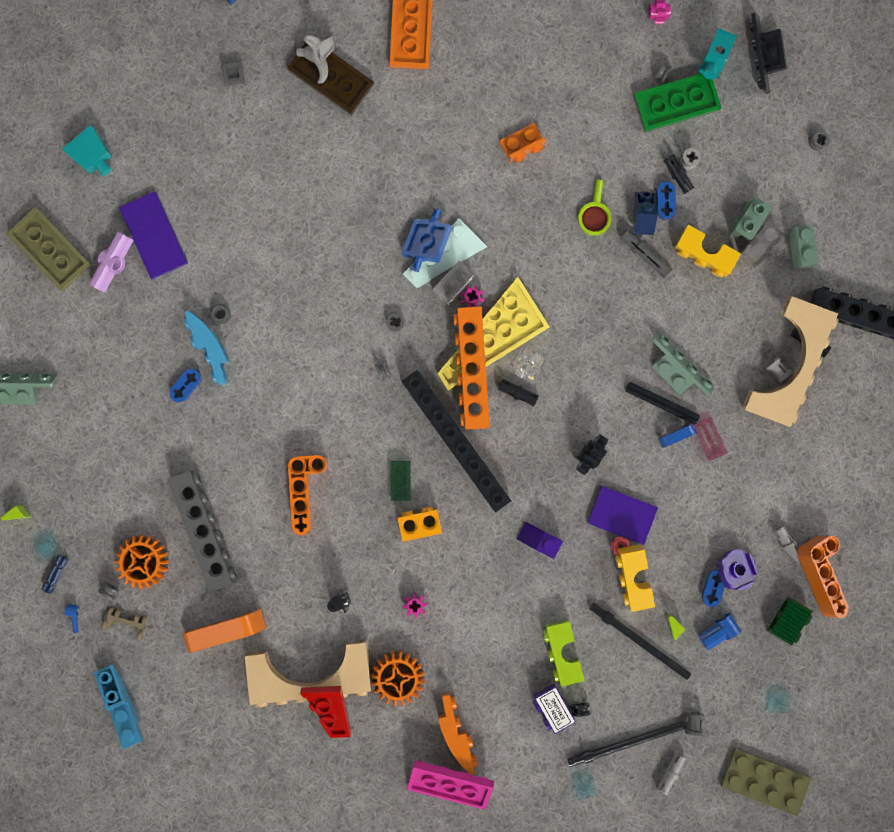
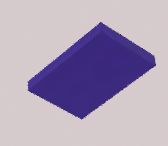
[588,486,658,545]

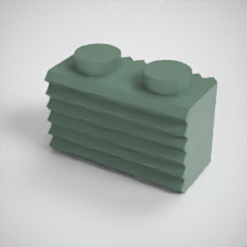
[788,225,819,270]

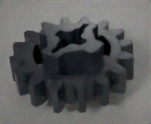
[576,434,608,475]

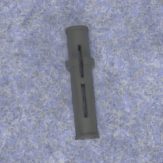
[620,229,673,278]

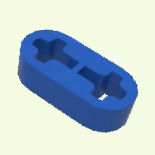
[656,181,676,220]
[170,369,202,402]
[659,424,697,448]
[701,569,725,607]

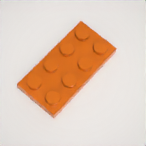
[389,0,433,70]

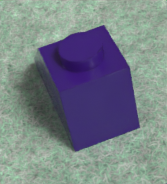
[517,522,563,559]

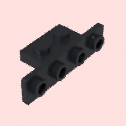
[749,12,788,94]

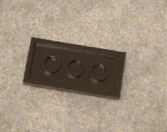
[287,42,374,116]

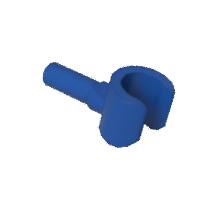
[65,604,79,633]

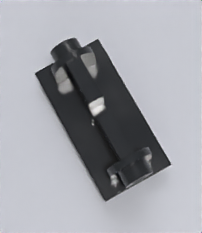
[327,589,351,613]

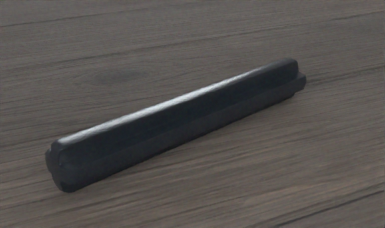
[625,382,700,424]

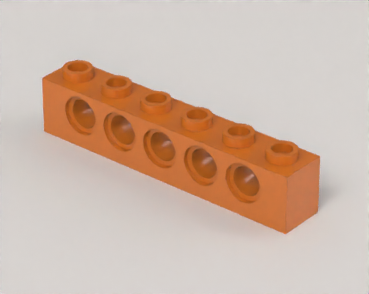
[454,306,490,430]

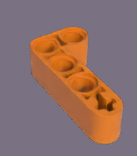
[288,455,328,535]
[798,536,848,618]
[183,609,267,653]

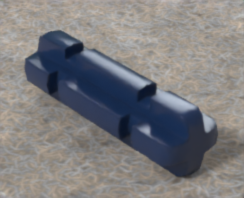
[42,555,69,594]

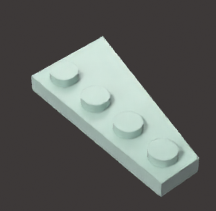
[403,219,487,288]

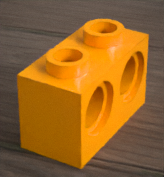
[398,506,442,542]

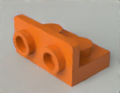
[499,123,546,163]

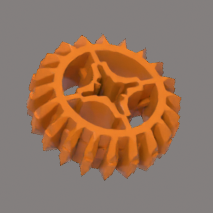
[114,534,170,589]
[371,650,425,706]

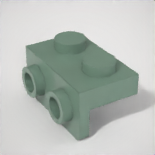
[730,196,772,241]

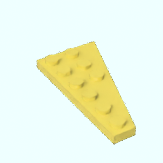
[438,277,549,391]

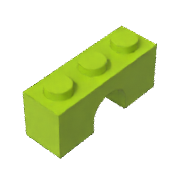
[543,619,585,687]

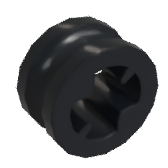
[571,703,590,717]

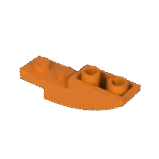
[438,692,478,775]

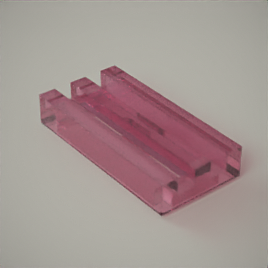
[693,417,727,461]

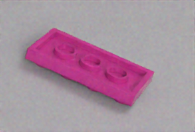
[407,761,494,810]

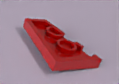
[300,686,351,738]

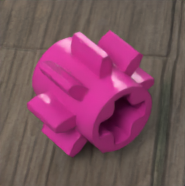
[648,0,671,24]
[460,285,484,307]
[402,592,428,618]

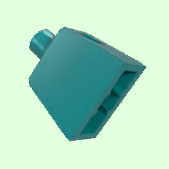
[699,28,737,79]
[62,125,112,177]

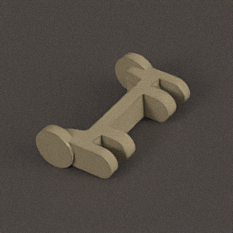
[102,607,148,640]

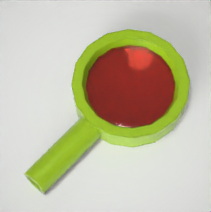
[578,180,612,236]

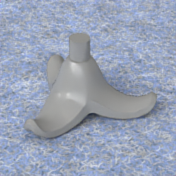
[296,34,335,84]

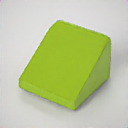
[0,505,31,521]
[666,614,685,640]

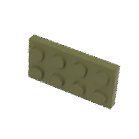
[6,206,92,292]
[720,748,812,817]

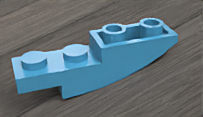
[183,311,230,386]
[94,664,144,749]

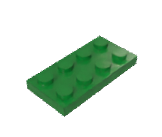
[633,73,722,133]

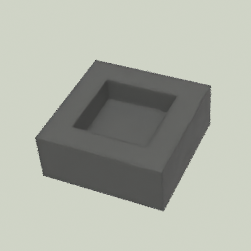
[222,61,245,86]

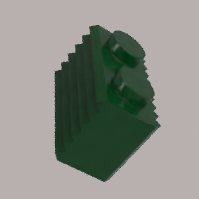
[767,596,812,646]

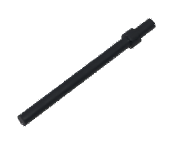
[589,603,691,680]
[567,721,684,767]

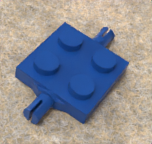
[401,209,452,272]

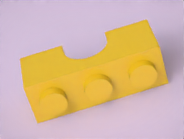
[674,225,741,278]
[615,544,655,612]

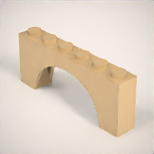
[742,296,838,427]
[245,640,372,707]

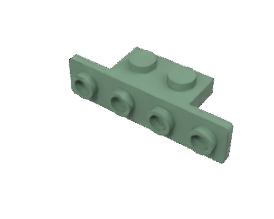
[652,332,714,396]
[0,372,58,405]

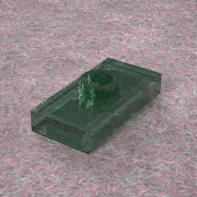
[391,461,411,501]

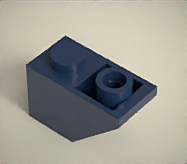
[633,191,658,235]

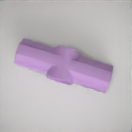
[89,231,134,292]

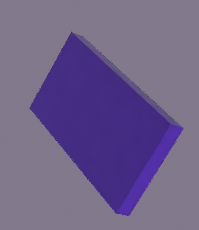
[119,191,188,280]

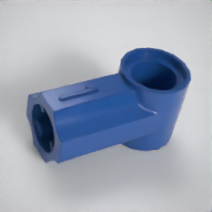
[698,613,741,650]

